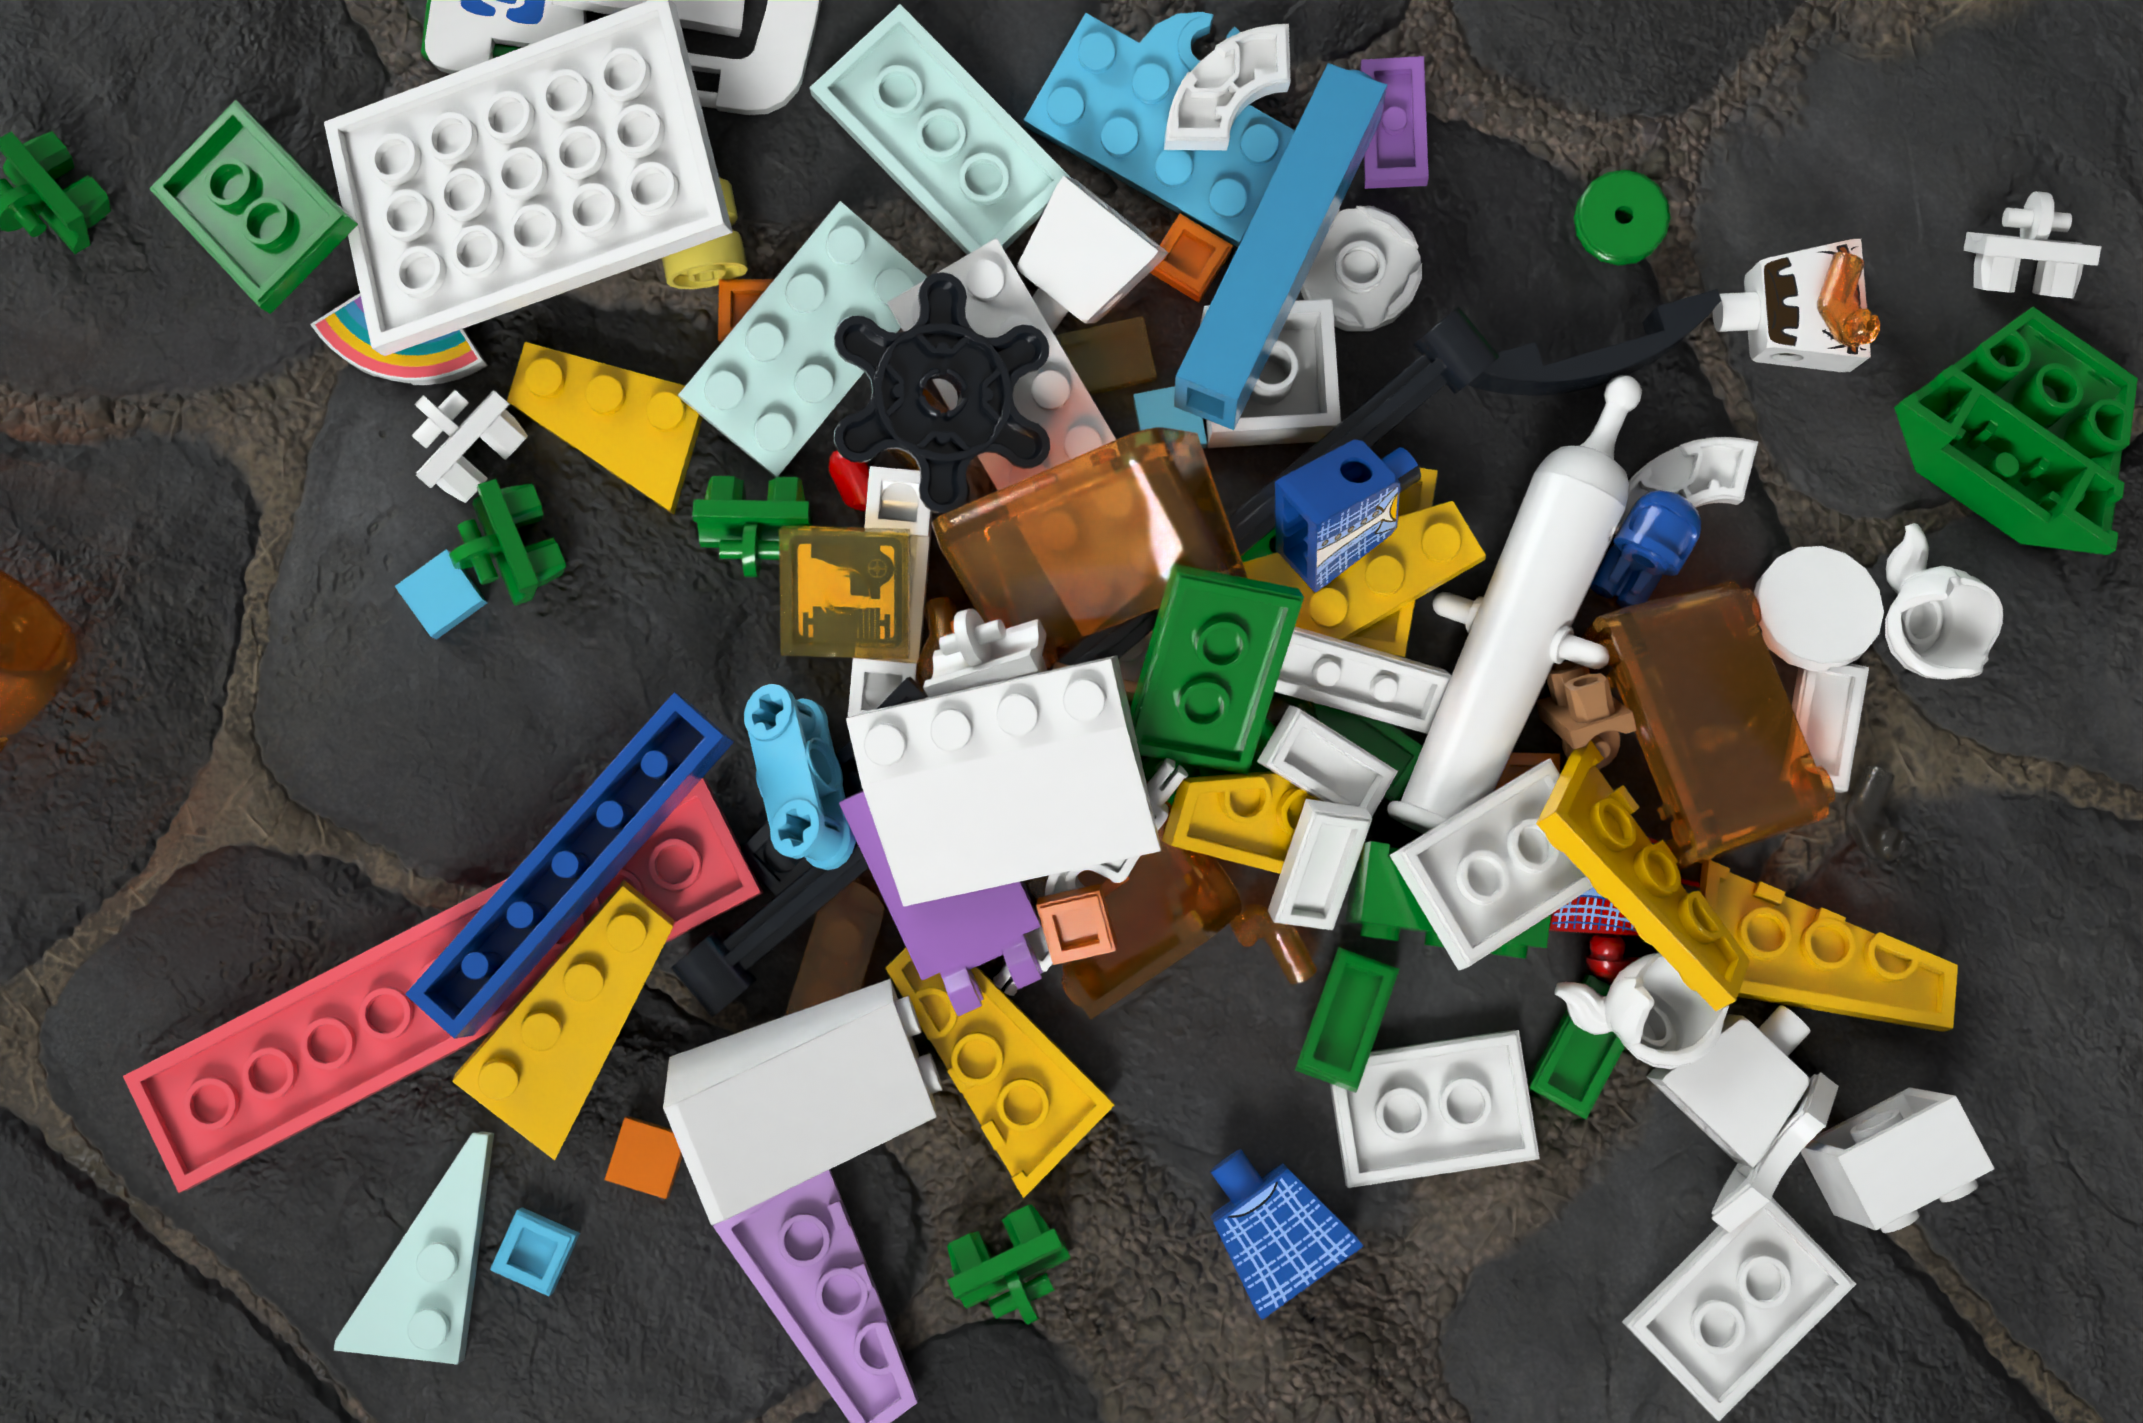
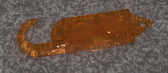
[785,881,885,1016]

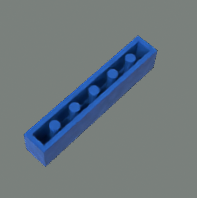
[405,692,734,1039]

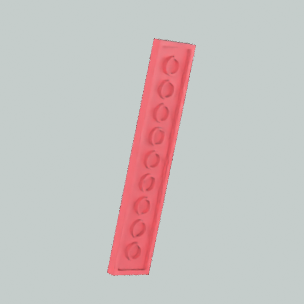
[123,778,764,1193]

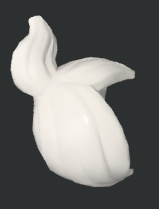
[1885,523,2003,680]
[1554,952,1729,1069]

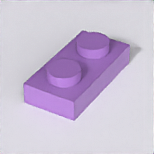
[1360,56,1429,189]

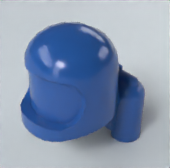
[1590,490,1701,614]

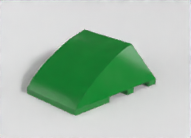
[1894,307,2138,555]

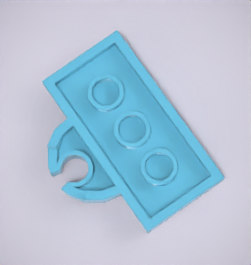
[1023,12,1295,247]

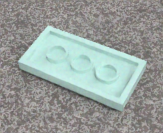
[809,4,1071,255]
[677,201,927,477]

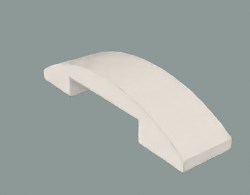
[848,466,933,717]

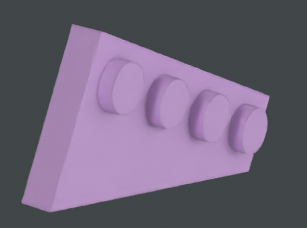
[713,1169,919,1423]

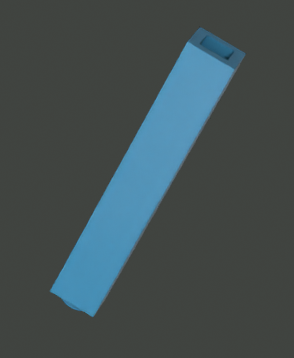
[1174,63,1387,430]

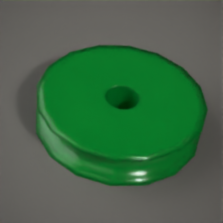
[1574,170,1671,266]

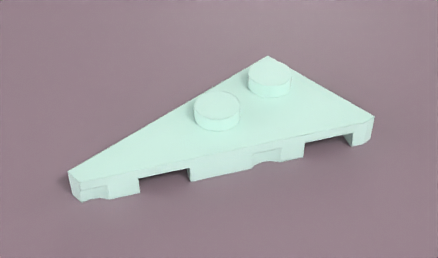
[334,1132,494,1364]

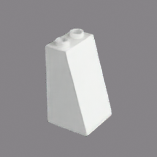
[663,979,943,1225]

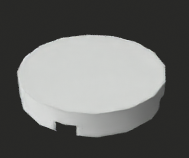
[1300,206,1422,331]
[1751,546,1884,671]

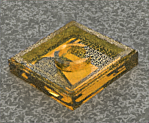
[779,526,910,659]

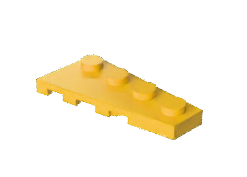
[1536,740,1750,1011]
[1700,860,1958,1032]
[452,880,674,1160]
[886,948,1115,1198]

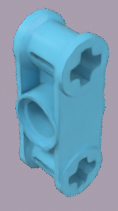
[744,684,856,870]

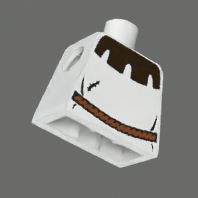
[1713,239,1871,372]

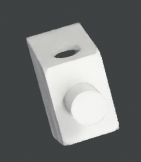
[1017,176,1169,332]
[1646,1005,1811,1168]

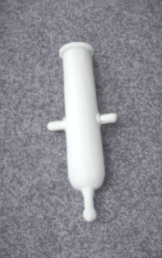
[1387,375,1642,835]

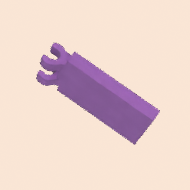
[839,791,1043,1016]

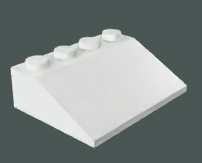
[846,655,1162,907]

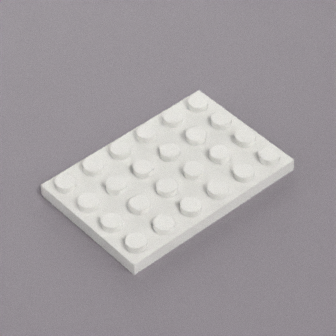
[324,0,733,356]

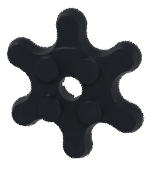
[834,272,1050,515]

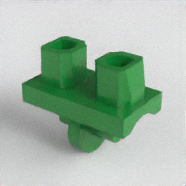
[0,131,111,255]
[692,476,815,577]
[449,479,566,606]
[947,1204,1071,1325]

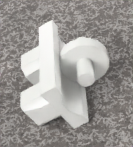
[1963,191,2102,298]
[412,390,528,503]
[923,608,1047,697]

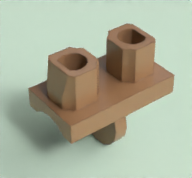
[1536,660,1637,770]

